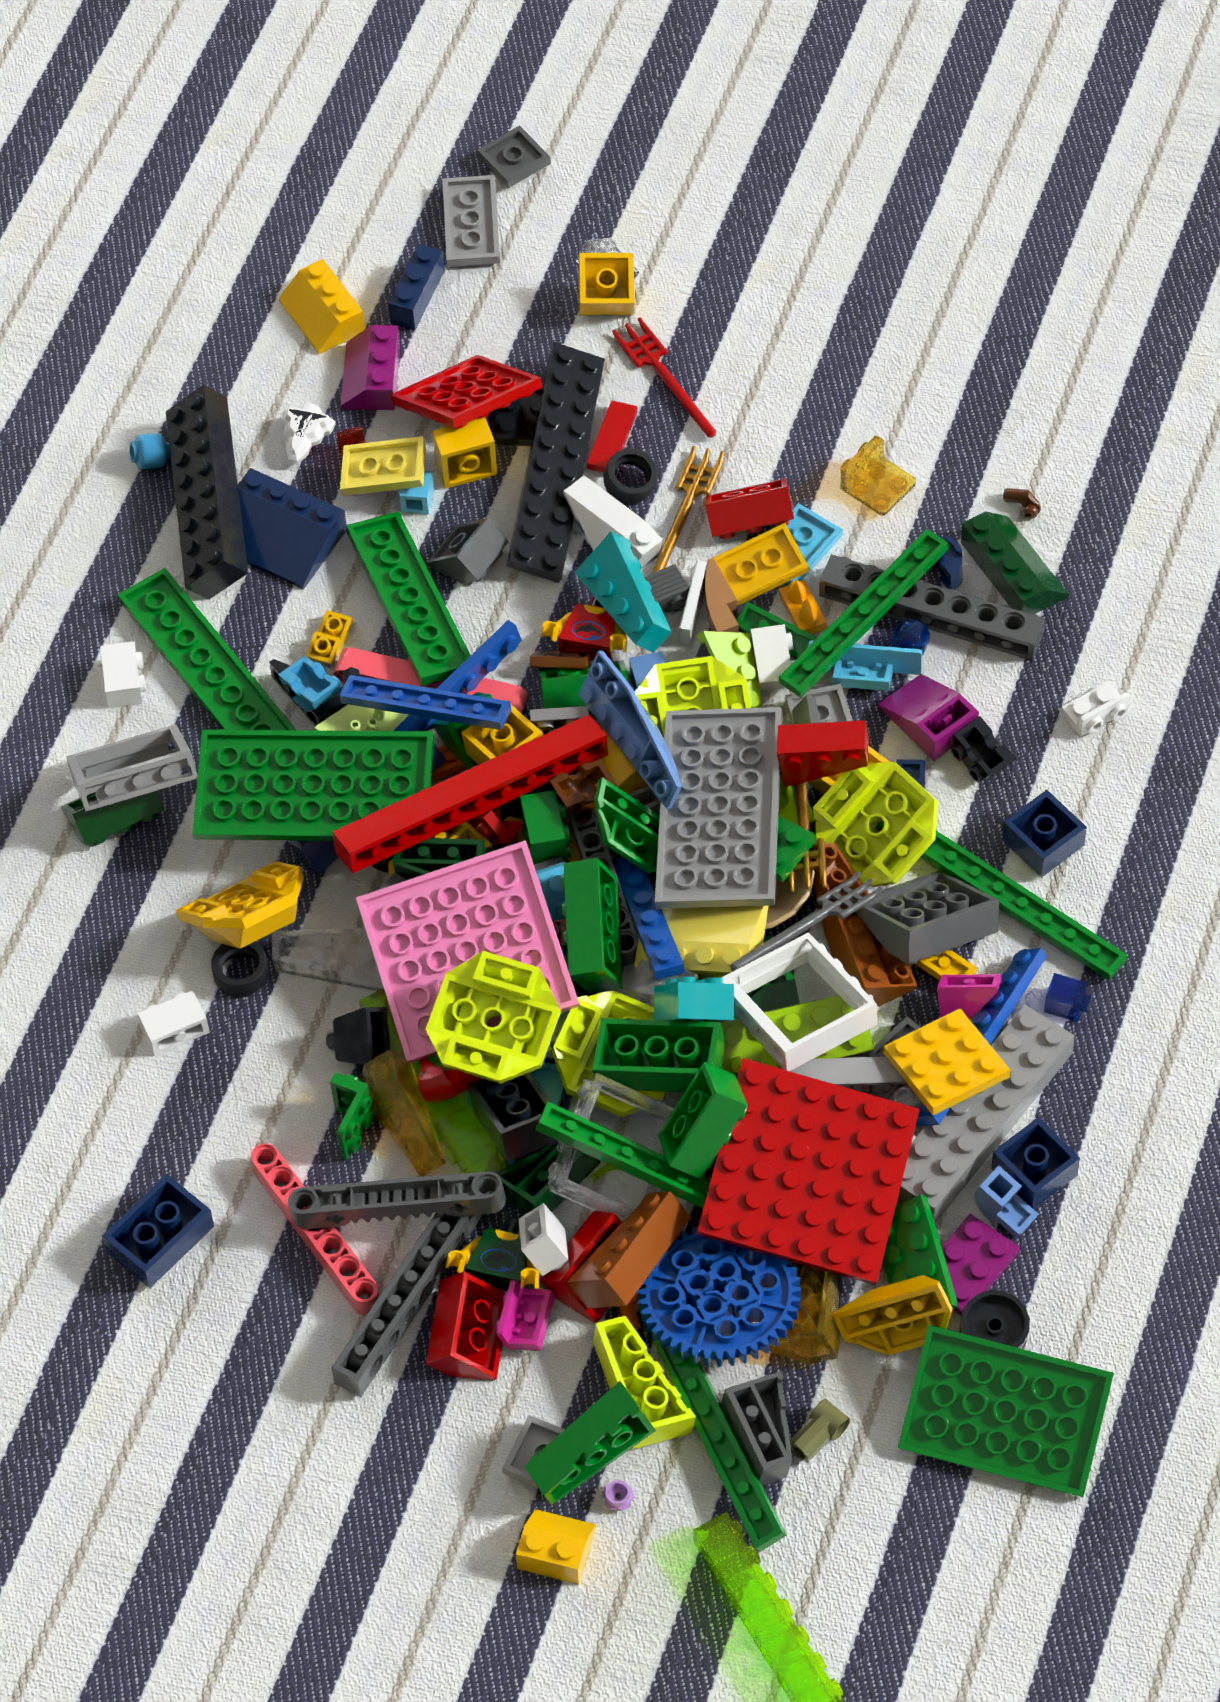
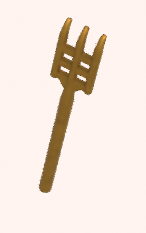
[651,446,724,573]
[787,782,827,893]

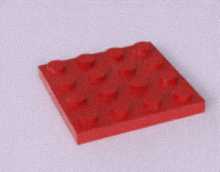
[390,355,543,429]

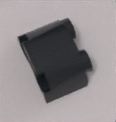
[950,716,1017,782]

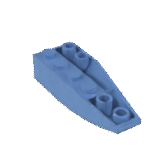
[578,650,682,809]

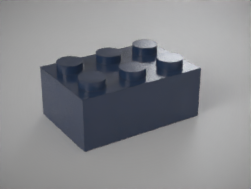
[102,1174,214,1289]

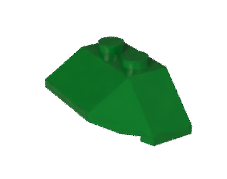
[594,777,660,874]

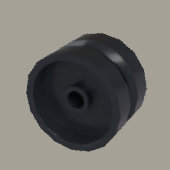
[959,1290,1030,1349]

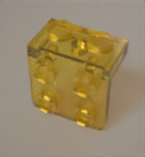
[840,435,916,516]

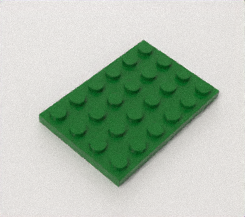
[898,1325,1114,1497]

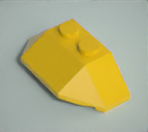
[832,1275,953,1355]

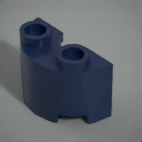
[918,535,963,590]

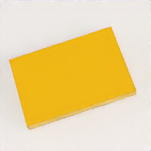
[711,523,810,606]

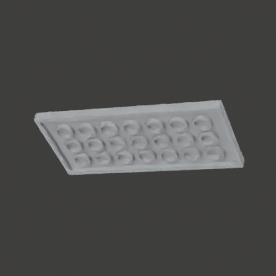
[655,707,782,909]

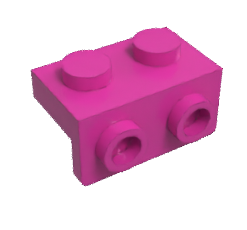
[496,1280,555,1351]

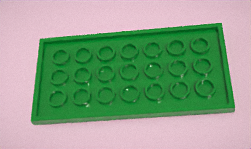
[192,729,434,841]

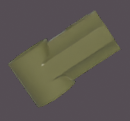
[790,1399,851,1463]

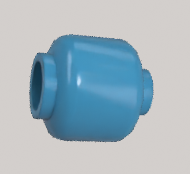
[129,433,171,469]

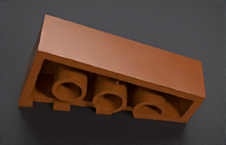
[566,1191,691,1309]

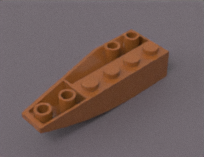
[809,843,917,1007]

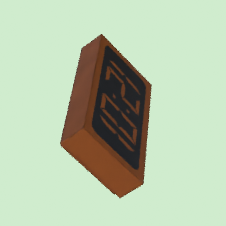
[530,651,592,669]

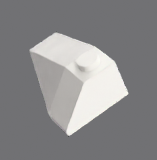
[563,475,663,567]

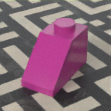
[937,974,1002,1020]

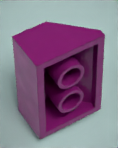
[340,325,400,410]

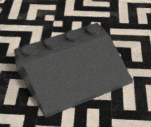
[851,870,999,964]

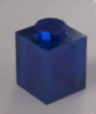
[1044,973,1092,1022]

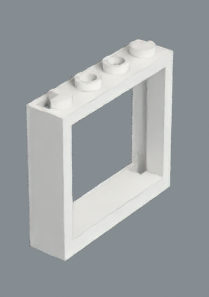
[722,932,879,1071]

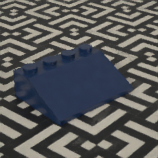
[238,468,347,589]

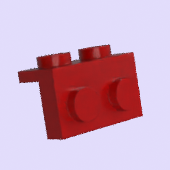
[466,810,524,845]

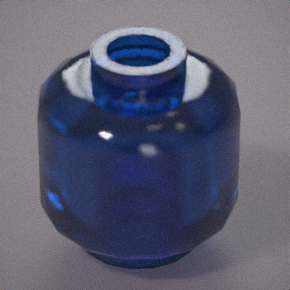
[890,619,930,656]

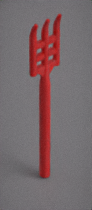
[612,317,716,438]

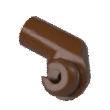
[1003,488,1041,519]

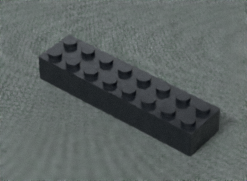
[166,384,248,600]

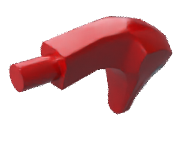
[418,1058,483,1103]

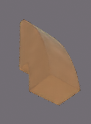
[705,558,739,633]

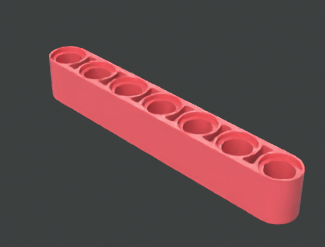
[333,647,528,714]
[251,1143,379,1316]

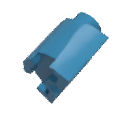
[278,655,343,712]

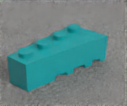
[575,531,672,653]

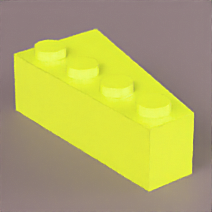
[592,1316,696,1449]

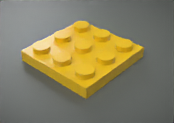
[883,1009,1011,1116]

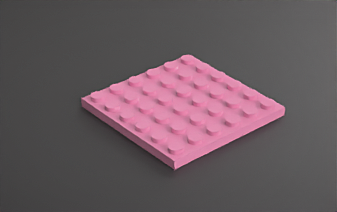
[356,840,580,1064]

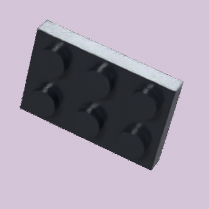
[493,375,545,446]

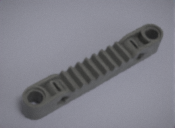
[288,1171,506,1229]

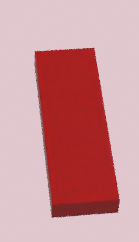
[587,400,638,473]

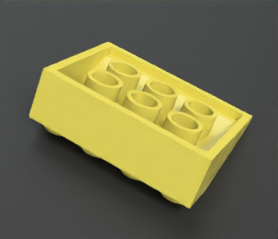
[634,906,768,979]

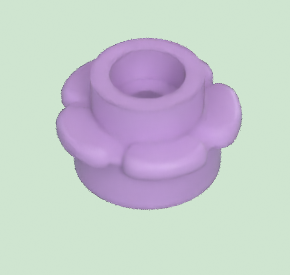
[602,1480,634,1511]

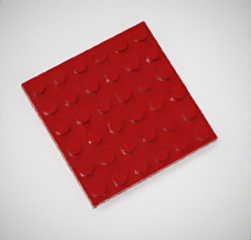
[696,1058,920,1285]

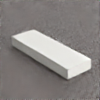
[679,561,707,646]

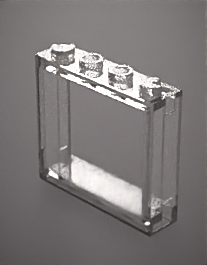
[546,1073,674,1222]

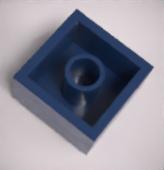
[1002,790,1087,878]
[991,1117,1080,1209]

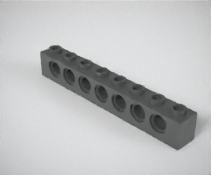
[819,554,1045,661]
[331,1184,490,1398]

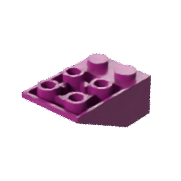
[878,674,979,761]

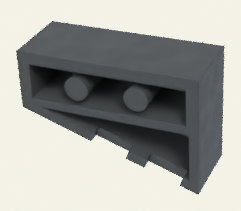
[721,1371,792,1486]

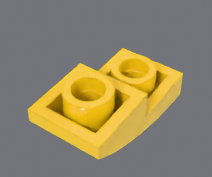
[305,610,354,665]

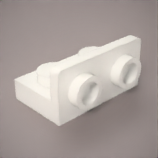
[1061,681,1130,737]

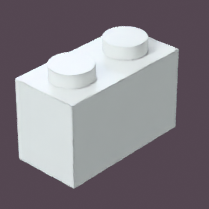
[750,624,795,691]
[100,641,146,708]
[138,990,210,1056]
[519,1203,568,1276]

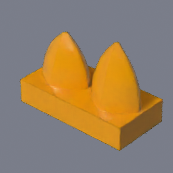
[779,580,827,634]

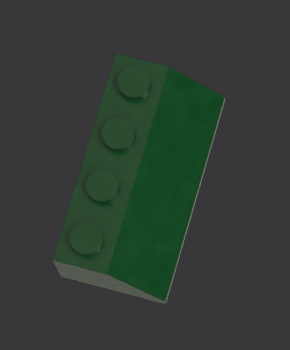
[961,511,1069,614]

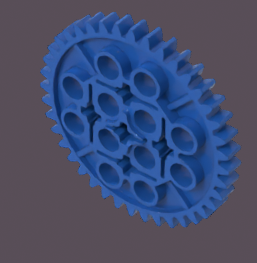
[637,1227,801,1367]

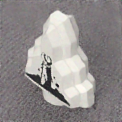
[281,404,336,464]

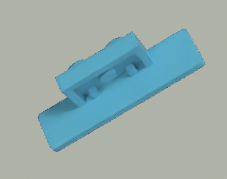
[808,641,922,691]

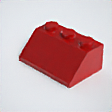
[705,478,794,539]
[539,1211,622,1323]
[426,1271,505,1381]

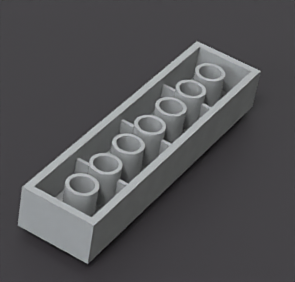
[897,1005,1075,1223]

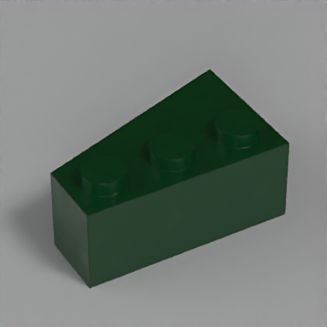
[393,838,487,880]
[493,1142,601,1215]

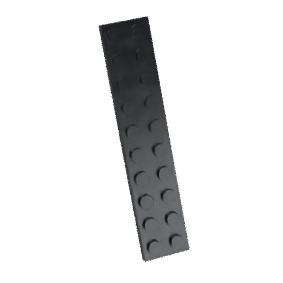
[506,342,605,583]

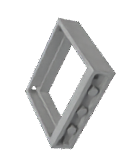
[66,724,198,811]

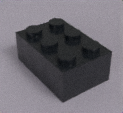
[467,1072,560,1162]

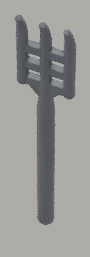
[731,871,883,972]

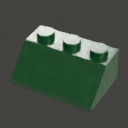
[61,791,164,847]

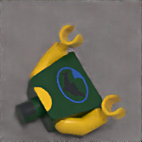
[446,1218,540,1291]

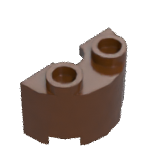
[550,759,618,815]

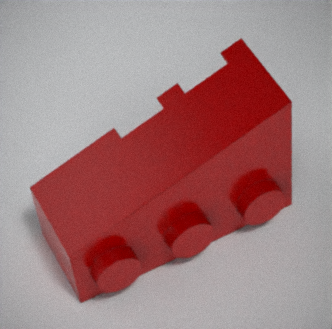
[777,720,869,787]

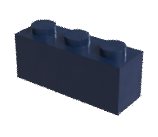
[388,244,445,330]

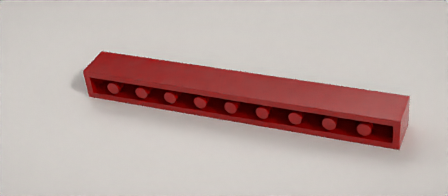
[333,715,609,874]

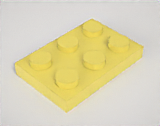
[340,436,426,496]

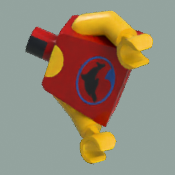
[540,597,628,662]

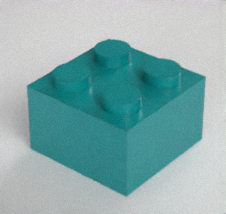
[654,977,734,1023]

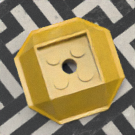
[175,861,304,949]

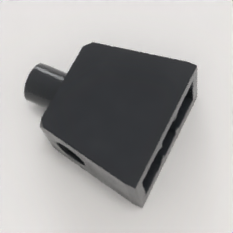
[326,1007,391,1065]

